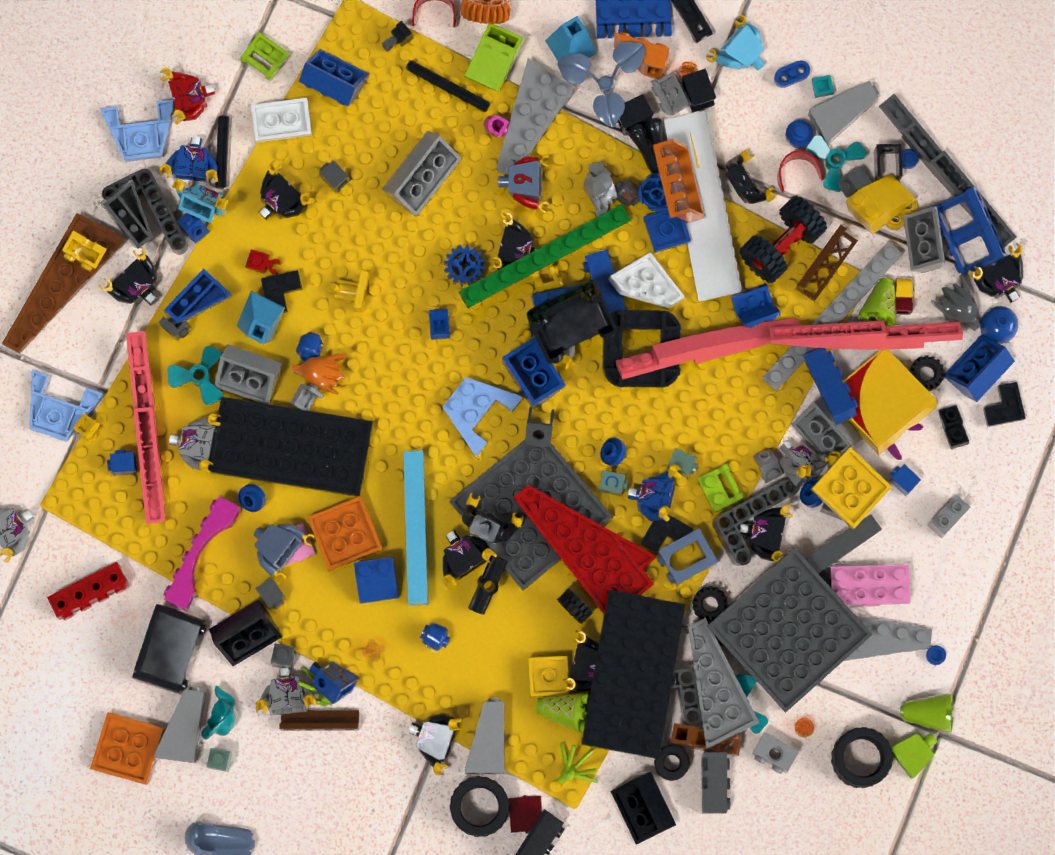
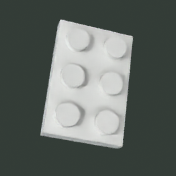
[251,98,312,143]

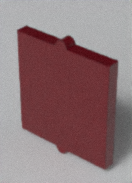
[509,795,542,834]

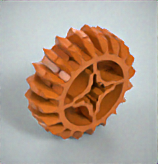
[460,0,511,24]

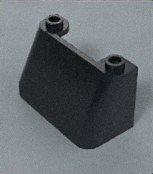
[527,281,619,364]
[132,604,207,695]

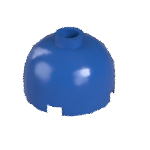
[638,172,677,212]
[980,306,1018,344]

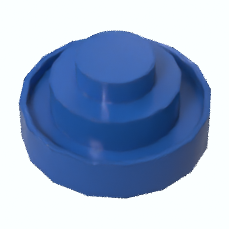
[785,120,813,148]
[600,438,626,466]
[800,479,823,508]
[238,484,266,512]

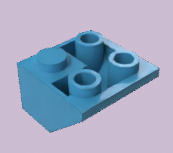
[545,16,597,62]
[237,291,285,344]

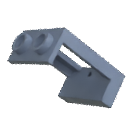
[657,528,718,587]

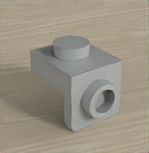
[290,383,324,411]
[753,449,783,483]

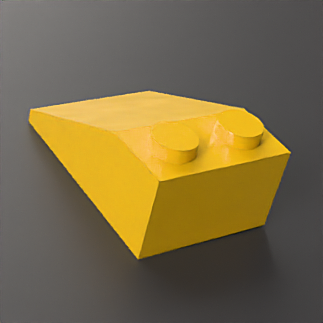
[846,174,916,235]

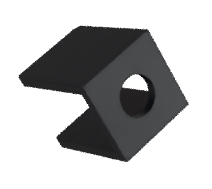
[681,68,716,113]
[617,94,654,136]
[874,144,902,182]

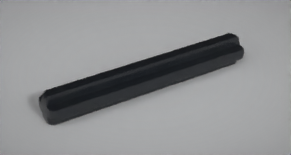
[215,115,229,189]

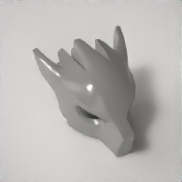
[584,161,617,217]

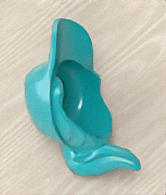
[201,686,236,740]

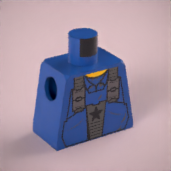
[309,662,359,704]

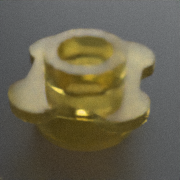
[362,639,385,662]

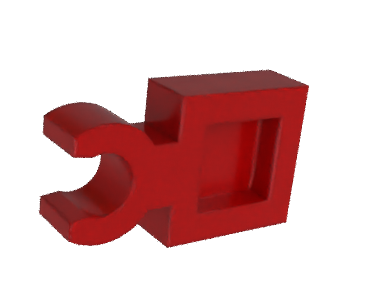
[245,249,281,275]

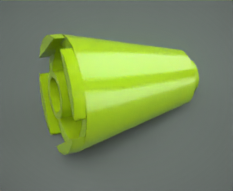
[900,693,953,732]

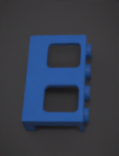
[932,187,1008,276]

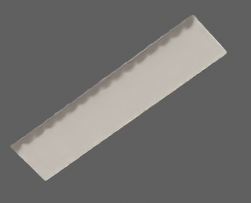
[664,110,742,301]

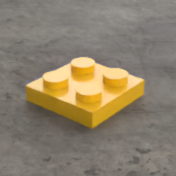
[528,656,569,697]

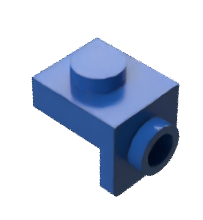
[429,309,450,340]

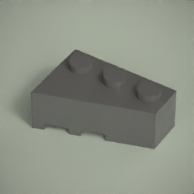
[100,179,153,249]
[701,752,730,814]

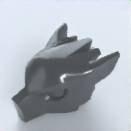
[930,274,981,331]

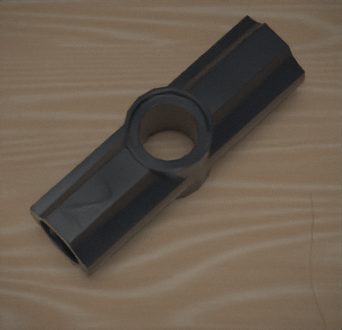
[468,555,507,615]

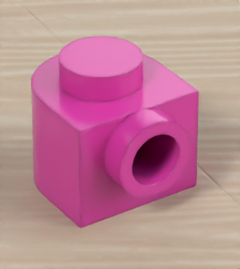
[483,115,509,138]

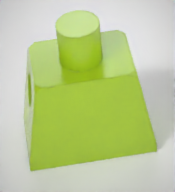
[892,733,938,779]

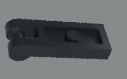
[671,0,713,43]

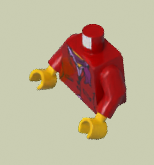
[159,67,215,125]

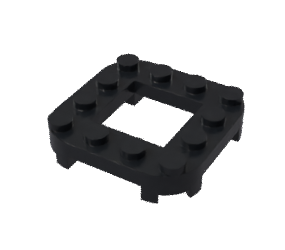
[602,310,681,388]

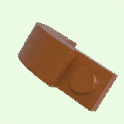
[671,723,742,756]

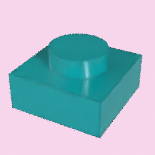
[811,75,834,98]

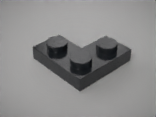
[261,270,303,313]
[983,382,1026,427]
[640,515,693,553]

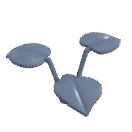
[557,42,645,128]

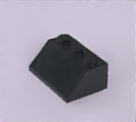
[209,599,283,666]
[610,772,676,845]
[515,809,565,855]

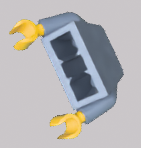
[254,524,315,585]

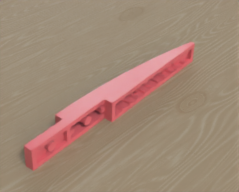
[616,318,801,380]
[769,321,963,350]
[126,331,166,524]

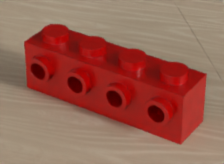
[47,562,130,621]

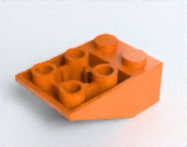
[614,32,670,80]

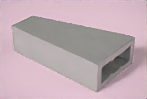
[808,81,879,145]
[154,687,206,763]
[465,698,504,774]

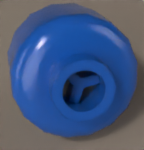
[296,332,324,361]
[420,622,451,651]

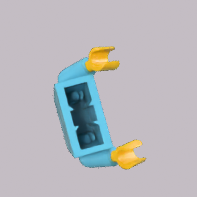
[706,15,765,71]
[172,177,229,223]

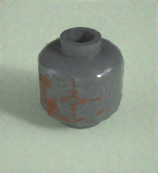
[615,179,640,207]

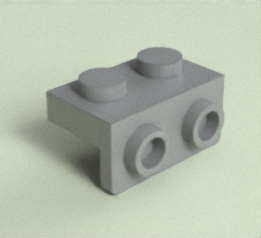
[651,71,692,115]

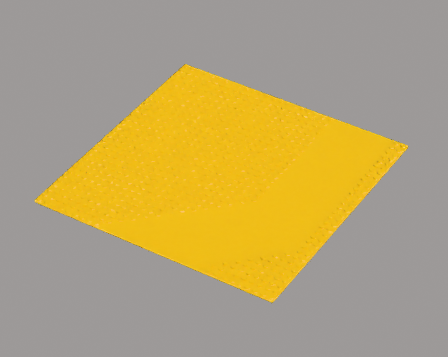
[40,0,860,809]

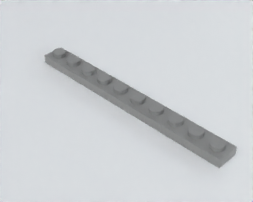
[762,241,903,392]

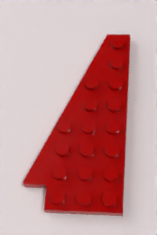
[513,485,657,614]

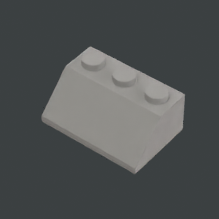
[903,206,945,273]
[214,345,282,404]
[791,397,863,468]

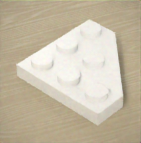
[608,252,685,308]

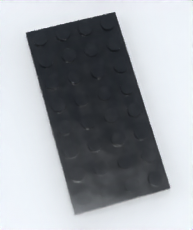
[208,397,373,497]
[581,590,685,759]

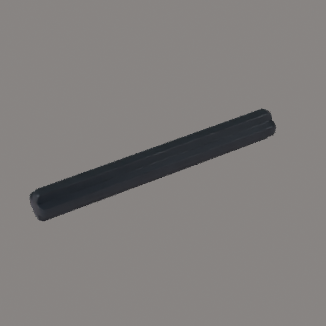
[406,60,490,112]

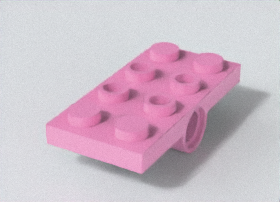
[831,564,910,607]

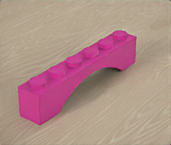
[163,496,241,612]

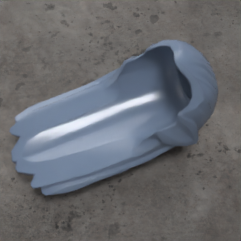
[185,821,255,855]

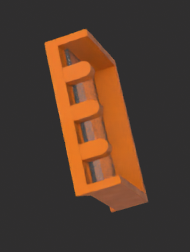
[653,139,705,224]

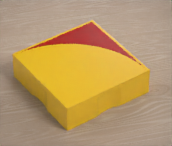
[842,349,937,456]

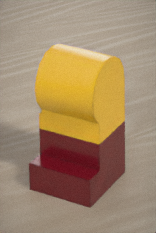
[895,278,913,315]

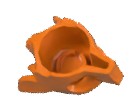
[292,354,346,395]

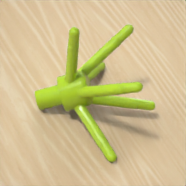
[557,743,598,785]

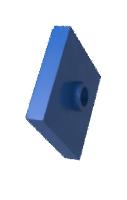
[643,206,691,253]

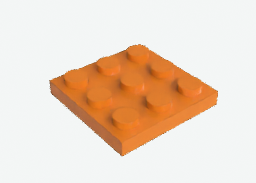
[307,496,383,571]
[90,712,164,785]

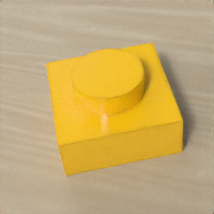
[73,413,100,440]

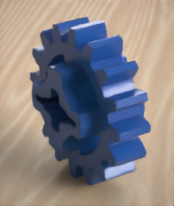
[444,245,485,287]

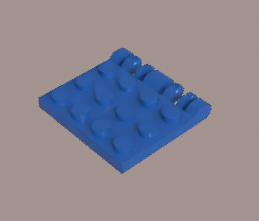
[595,0,672,39]

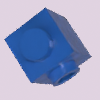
[177,213,210,244]
[107,450,137,476]
[889,464,921,496]

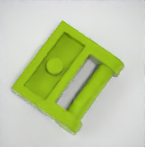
[240,32,290,81]
[697,463,746,513]

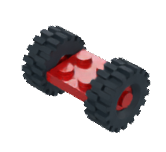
[739,195,827,283]

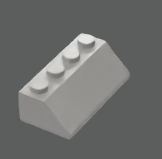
[382,131,462,217]

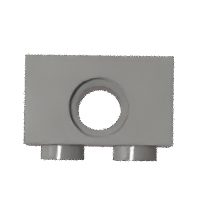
[927,494,970,538]
[752,732,799,774]

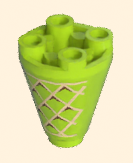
[858,278,896,326]
[536,693,590,732]

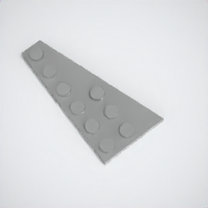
[496,58,575,176]
[844,616,932,661]
[688,618,759,749]

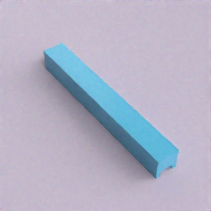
[404,450,428,606]

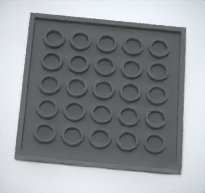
[449,430,613,591]
[707,548,873,713]

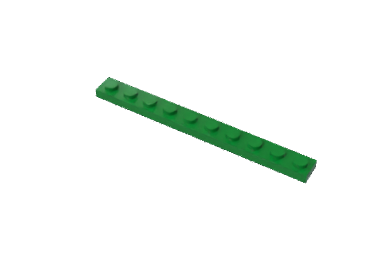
[459,204,631,309]

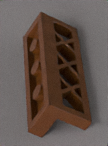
[796,224,858,302]
[279,710,359,731]

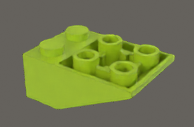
[464,24,524,92]

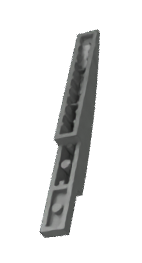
[879,94,1017,248]
[805,514,882,574]

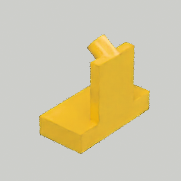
[330,271,369,313]

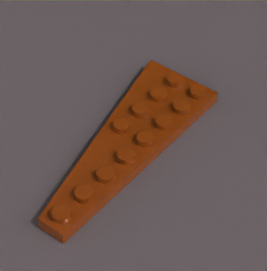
[2,213,126,354]

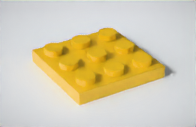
[811,447,892,529]

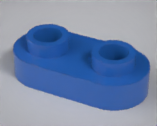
[774,60,810,88]

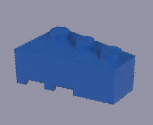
[164,268,232,325]

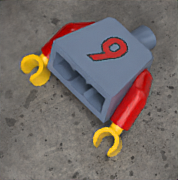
[498,156,550,214]

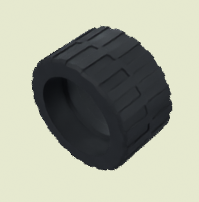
[831,727,893,788]
[450,776,509,837]

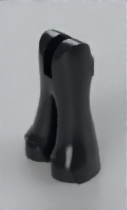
[627,118,671,173]

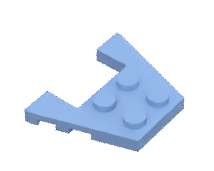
[101,99,175,162]
[29,370,104,442]
[443,377,523,457]

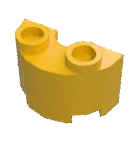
[62,231,107,272]
[532,264,563,293]

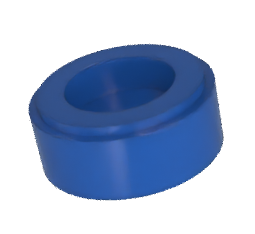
[902,149,918,169]
[926,645,946,666]

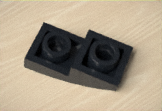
[938,405,969,450]

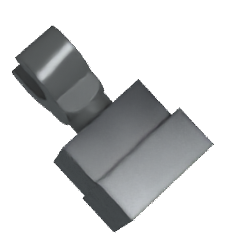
[382,21,414,52]

